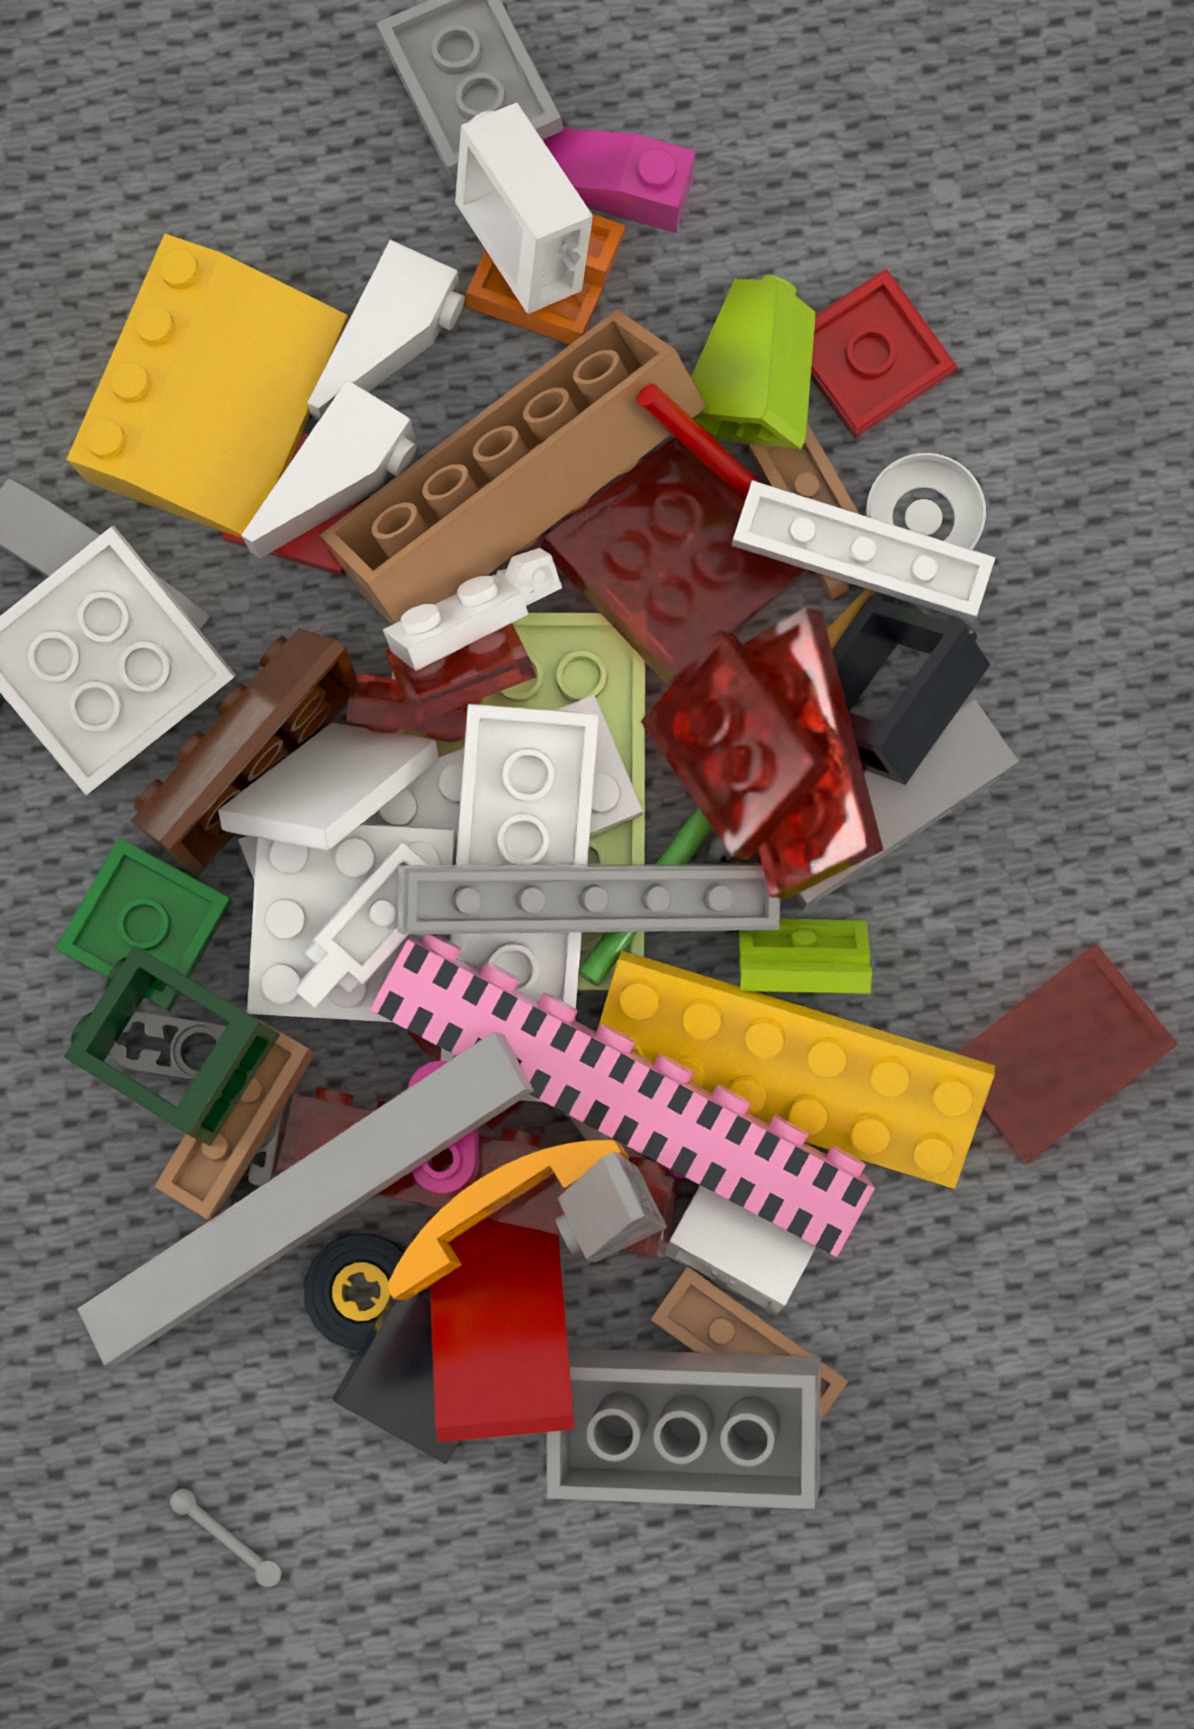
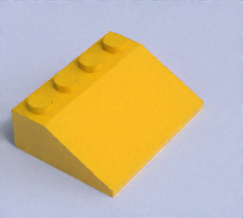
[66,234,350,538]

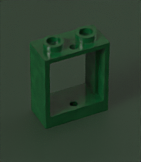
[64,945,280,1146]

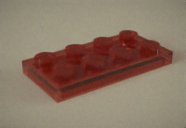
[713,607,884,899]

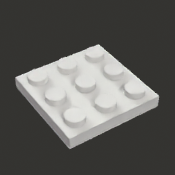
[0,526,236,795]
[247,824,455,1022]

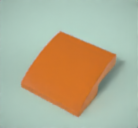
[464,213,626,344]

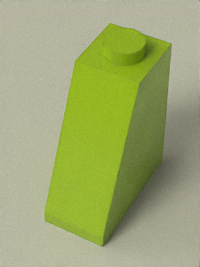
[691,275,816,449]

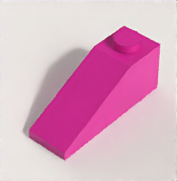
[543,128,696,233]

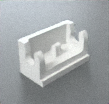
[663,1185,816,1317]

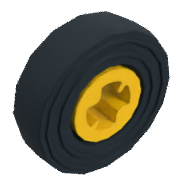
[304,1234,420,1350]

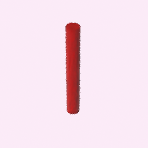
[637,384,763,501]

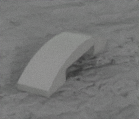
[0,478,212,631]

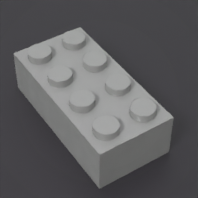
[547,1348,821,1509]

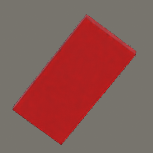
[427,1204,575,1443]

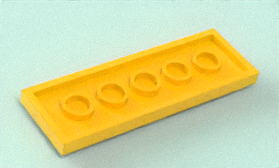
[597,950,995,1189]

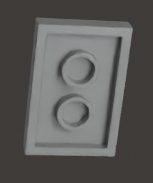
[376,0,564,180]

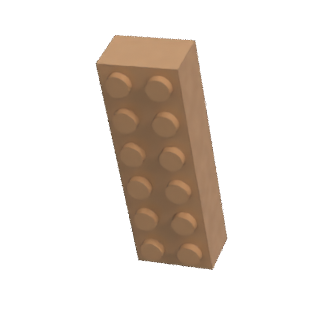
[319,309,707,625]

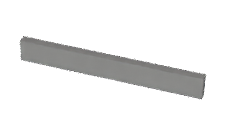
[77,1032,534,1366]

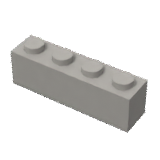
[760,699,1019,911]

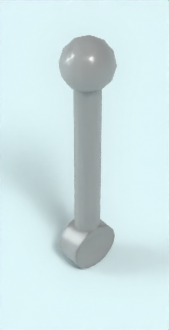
[170,1489,282,1587]

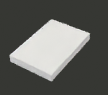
[218,723,439,851]

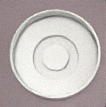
[865,453,986,550]

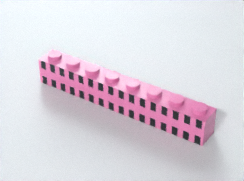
[370,934,875,1257]

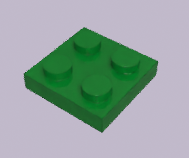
[55,838,233,1012]

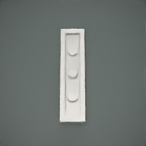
[732,480,995,622]

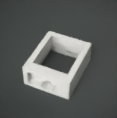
[455,102,593,314]

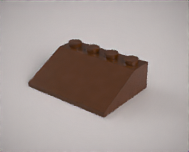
[130,628,361,878]

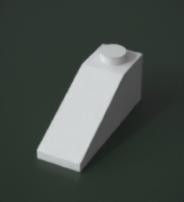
[307,240,465,423]
[241,380,417,559]

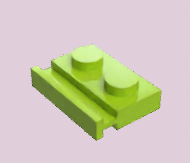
[738,918,872,994]

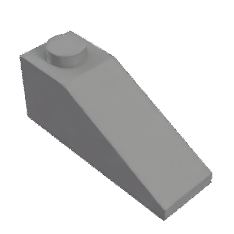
[556,1151,667,1263]

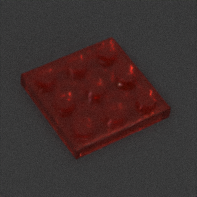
[540,437,806,686]

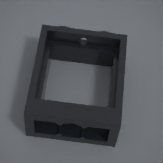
[785,596,990,785]

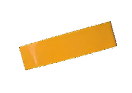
[386,1140,629,1301]

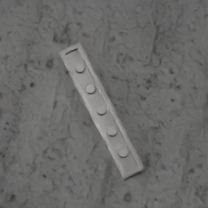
[397,863,781,935]

